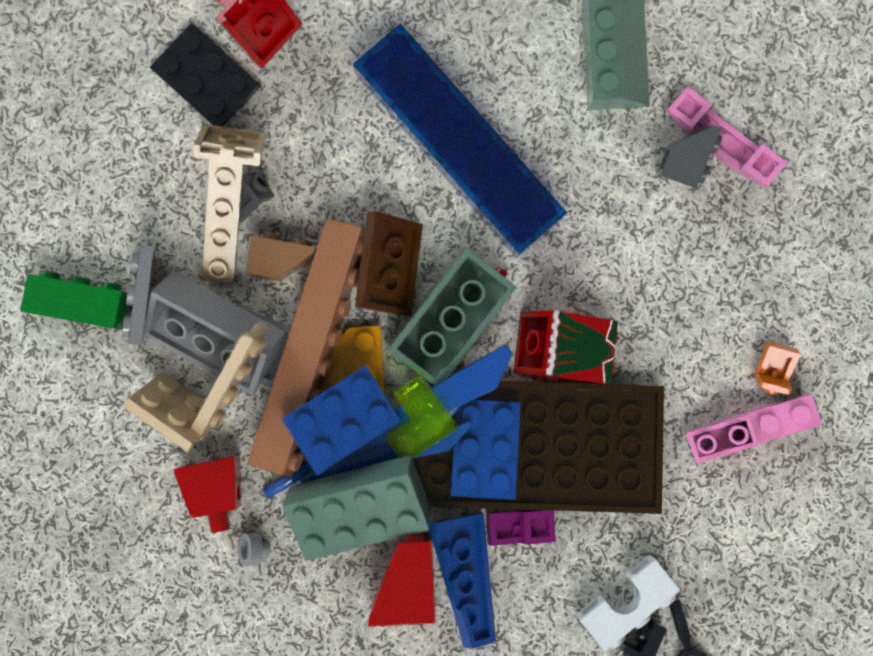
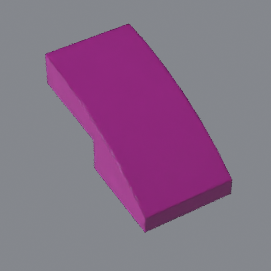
[486,510,556,546]

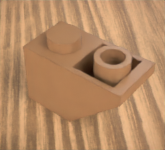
[245,232,316,282]

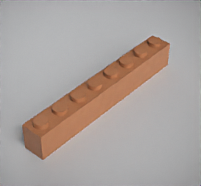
[247,218,365,477]

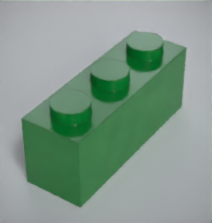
[20,270,128,330]

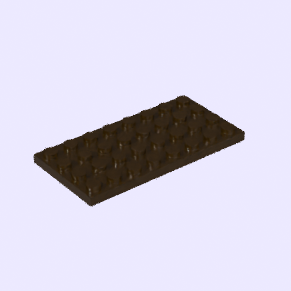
[410,378,664,514]

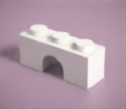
[576,554,680,652]

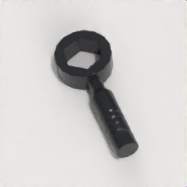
[669,600,706,656]

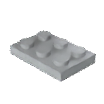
[122,245,154,345]

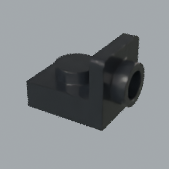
[618,618,667,656]

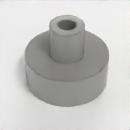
[238,532,271,566]

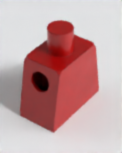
[173,455,241,533]

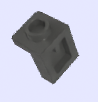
[239,173,274,223]

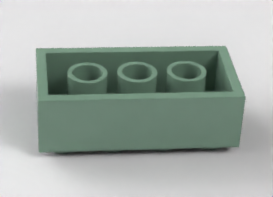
[282,455,431,561]

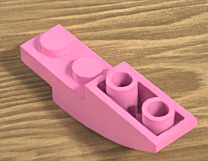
[686,394,822,463]

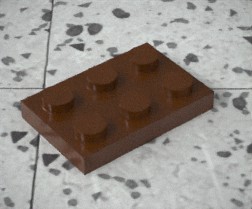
[355,211,423,317]

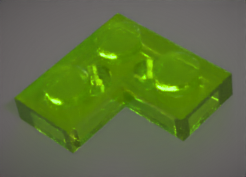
[385,373,458,458]

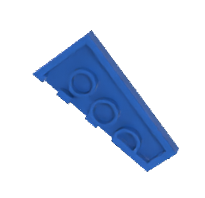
[429,513,496,649]

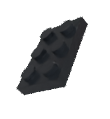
[150,22,261,127]

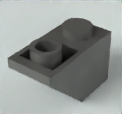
[657,125,722,188]

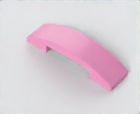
[667,86,788,188]

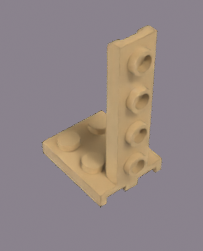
[193,124,266,284]
[124,322,269,452]

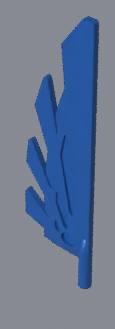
[263,344,512,498]

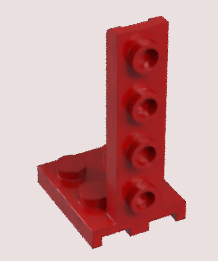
[214,0,302,69]

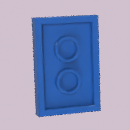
[281,366,401,475]
[451,400,520,500]

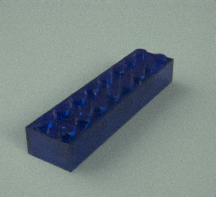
[352,23,567,259]

